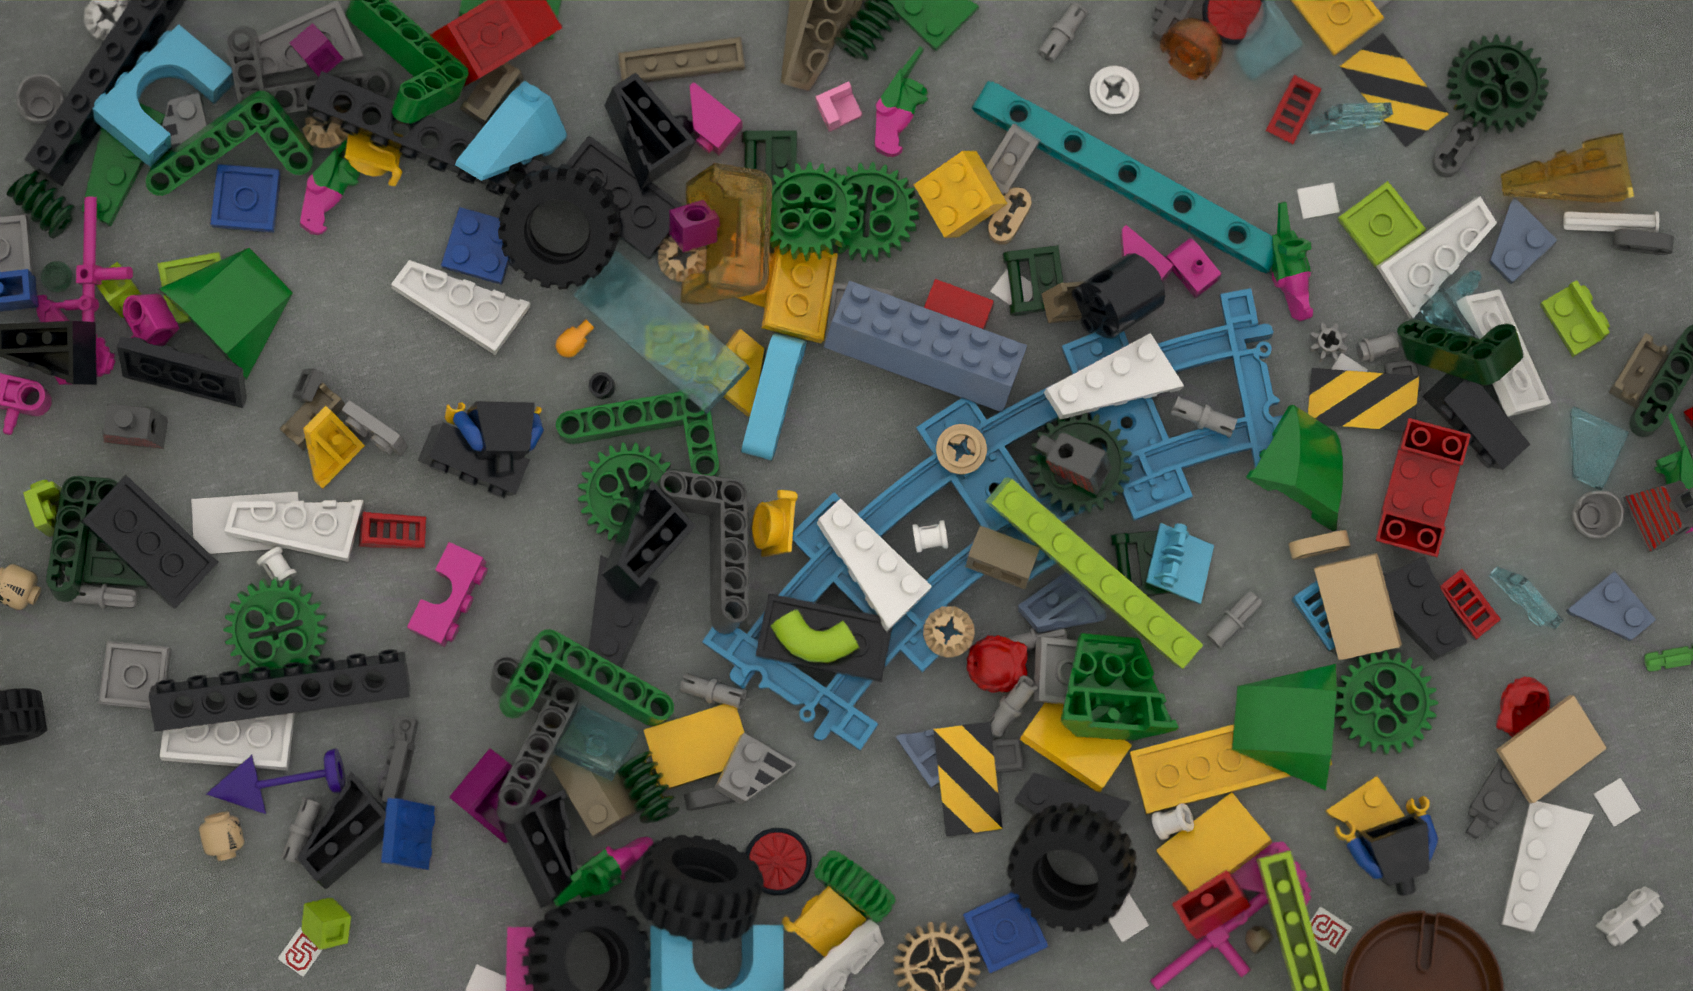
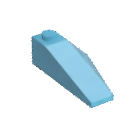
[455,81,568,181]

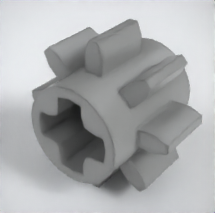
[1309,323,1348,362]

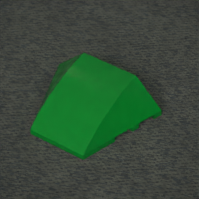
[159,248,293,380]
[1246,405,1343,531]
[1061,633,1179,741]
[1232,664,1337,791]

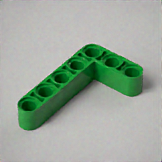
[346,0,469,123]
[146,91,314,196]
[556,389,720,477]
[499,629,674,727]

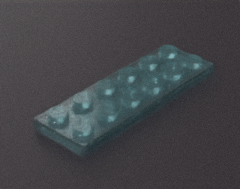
[573,250,750,414]

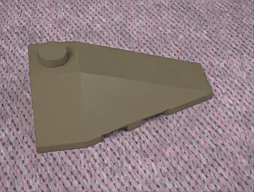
[781,0,863,91]
[529,724,639,839]

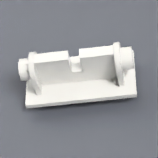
[1595,886,1664,947]

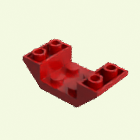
[429,0,563,87]
[1375,418,1471,558]

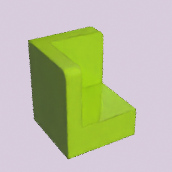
[301,897,351,950]

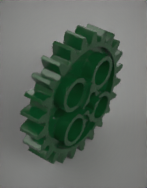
[1446,34,1549,134]
[1029,413,1132,515]

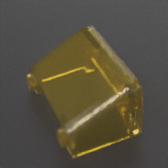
[680,163,772,305]

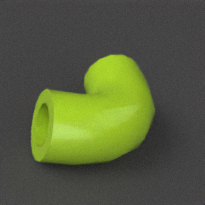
[771,610,859,663]

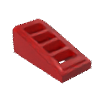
[1265,75,1322,144]
[359,512,426,549]
[1440,569,1501,640]

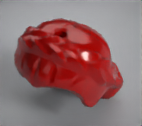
[966,635,1028,693]
[1496,677,1550,737]

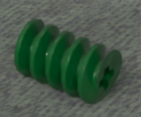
[834,0,900,61]
[7,170,75,238]
[618,751,680,823]

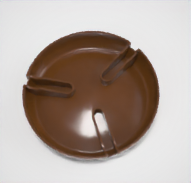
[1341,910,1504,991]

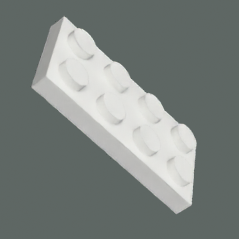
[1456,289,1551,417]

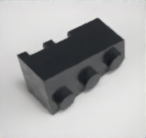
[602,480,696,598]
[297,772,386,889]

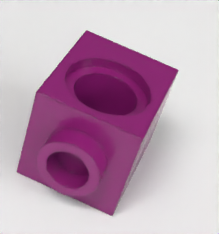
[289,23,344,77]
[669,200,720,252]

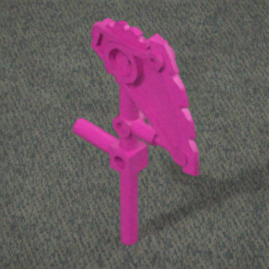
[36,197,133,385]
[1149,842,1311,991]

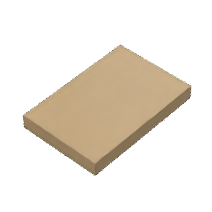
[1314,553,1402,660]
[1496,695,1607,803]

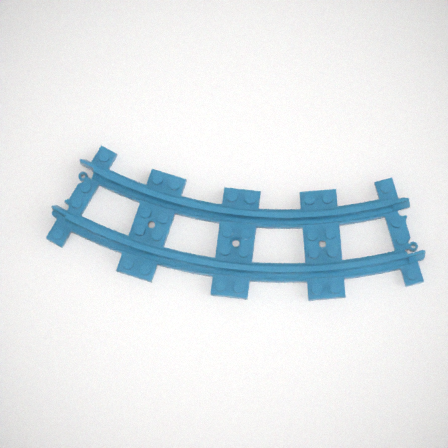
[702,288,1283,751]

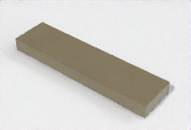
[618,37,745,83]

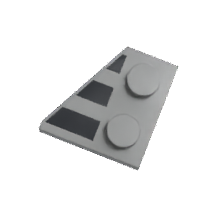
[158,93,213,163]
[714,733,796,805]

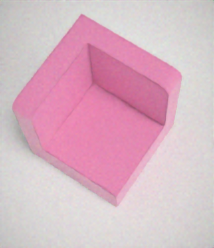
[816,82,862,132]

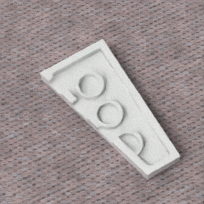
[1376,197,1497,319]
[391,260,531,355]
[1044,333,1184,419]
[817,499,932,632]
[224,500,364,562]
[159,713,296,771]
[1501,801,1593,933]
[784,919,884,991]

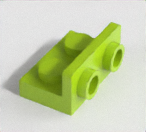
[1540,280,1610,357]
[22,480,61,537]

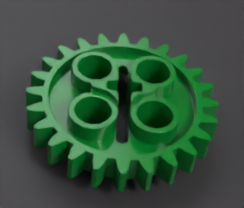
[757,162,860,261]
[820,162,919,262]
[578,442,673,542]
[223,577,328,672]
[1335,651,1438,755]

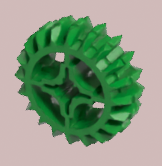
[814,850,896,922]

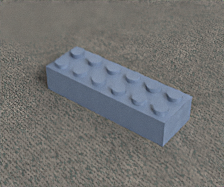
[824,281,1027,412]

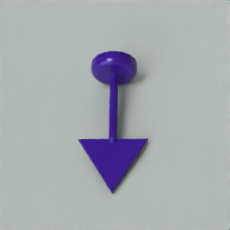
[206,748,345,814]

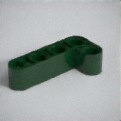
[1397,319,1524,385]
[1629,325,1693,437]
[46,476,118,602]

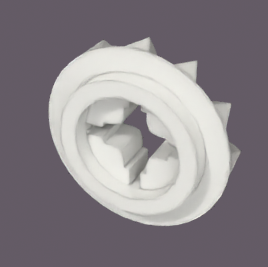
[84,0,129,40]
[1090,66,1139,115]

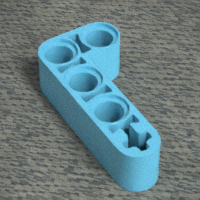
[741,332,807,461]

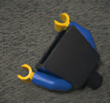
[445,401,544,476]
[1334,796,1438,896]

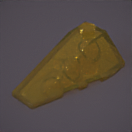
[1501,132,1634,203]

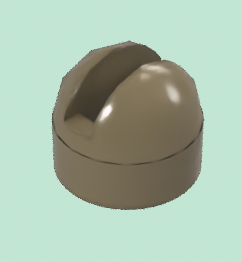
[1245,926,1274,954]

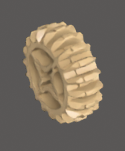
[894,922,980,991]

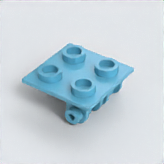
[1146,523,1214,604]

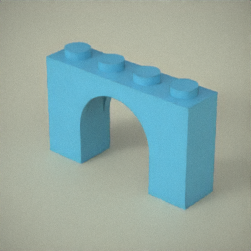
[93,24,234,167]
[651,925,784,991]

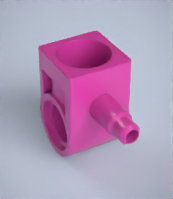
[1165,238,1221,299]
[123,294,180,346]
[0,373,52,435]

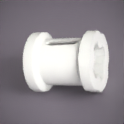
[913,520,948,553]
[256,547,297,586]
[1152,803,1194,840]

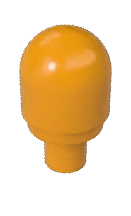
[555,319,594,358]

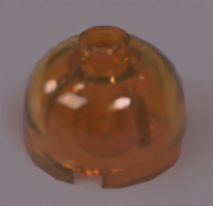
[1160,18,1223,80]

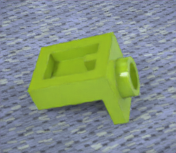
[96,261,143,318]

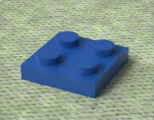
[210,164,281,233]
[441,207,510,285]
[381,798,435,870]
[963,892,1049,974]

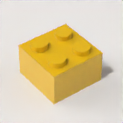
[914,151,1008,238]

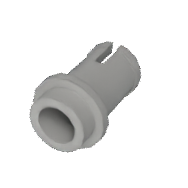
[1357,332,1399,363]

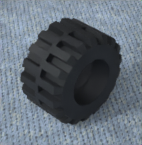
[0,688,48,746]

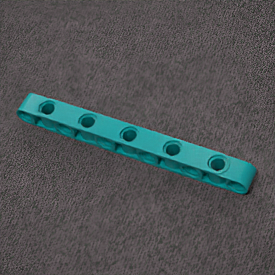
[972,81,1273,273]

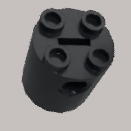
[1072,253,1165,339]

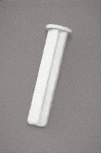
[1563,211,1659,232]

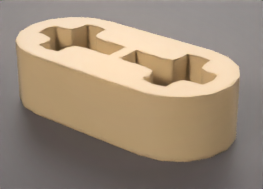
[988,187,1032,245]
[1288,530,1351,560]

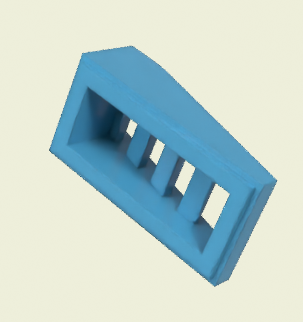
[1292,581,1335,651]

